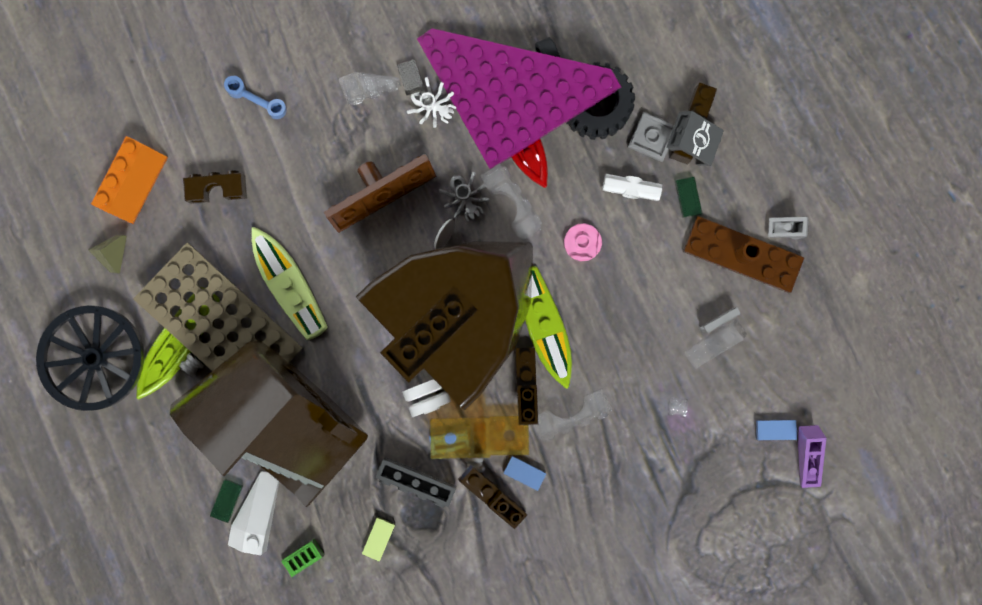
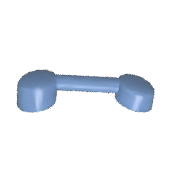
[224,76,287,119]

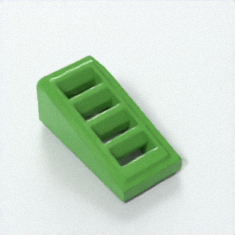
[281,539,325,577]

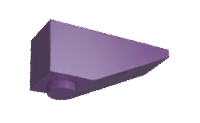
[798,425,826,488]

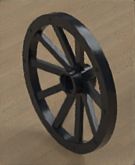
[36,305,144,411]

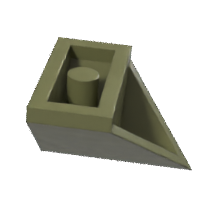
[88,235,127,274]

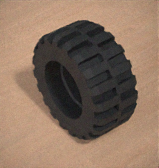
[566,62,635,140]

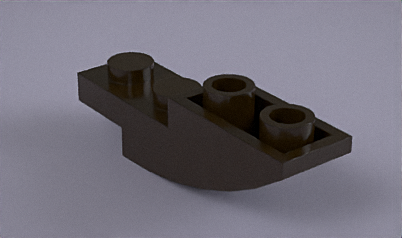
[516,347,538,425]
[458,465,527,529]

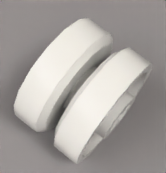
[402,379,452,417]

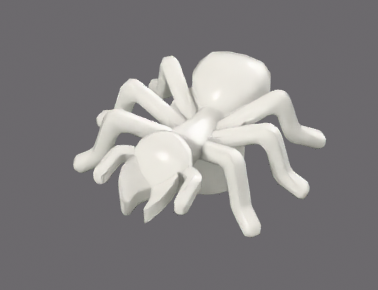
[407,77,456,128]

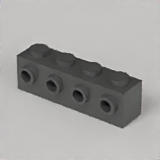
[376,457,457,508]

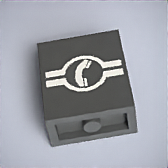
[666,111,724,166]

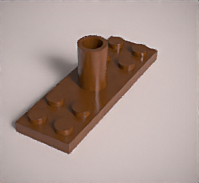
[324,154,437,233]
[683,216,805,293]

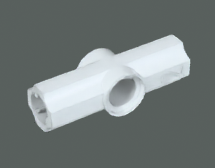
[602,174,662,201]

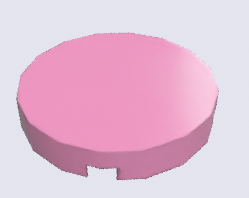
[564,223,602,262]

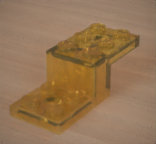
[430,416,529,459]

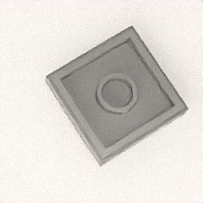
[628,112,674,162]

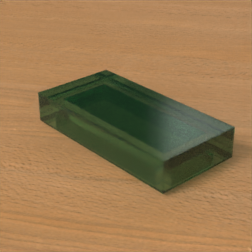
[675,177,702,218]
[210,479,243,523]

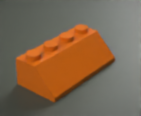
[91,136,168,224]

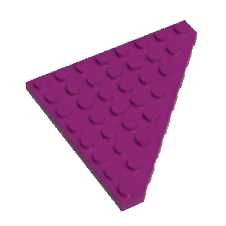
[417,28,622,169]

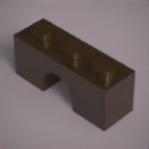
[183,170,247,204]

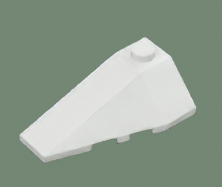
[228,471,279,555]

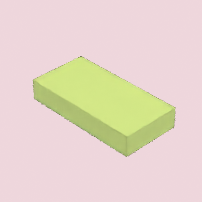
[362,517,395,562]

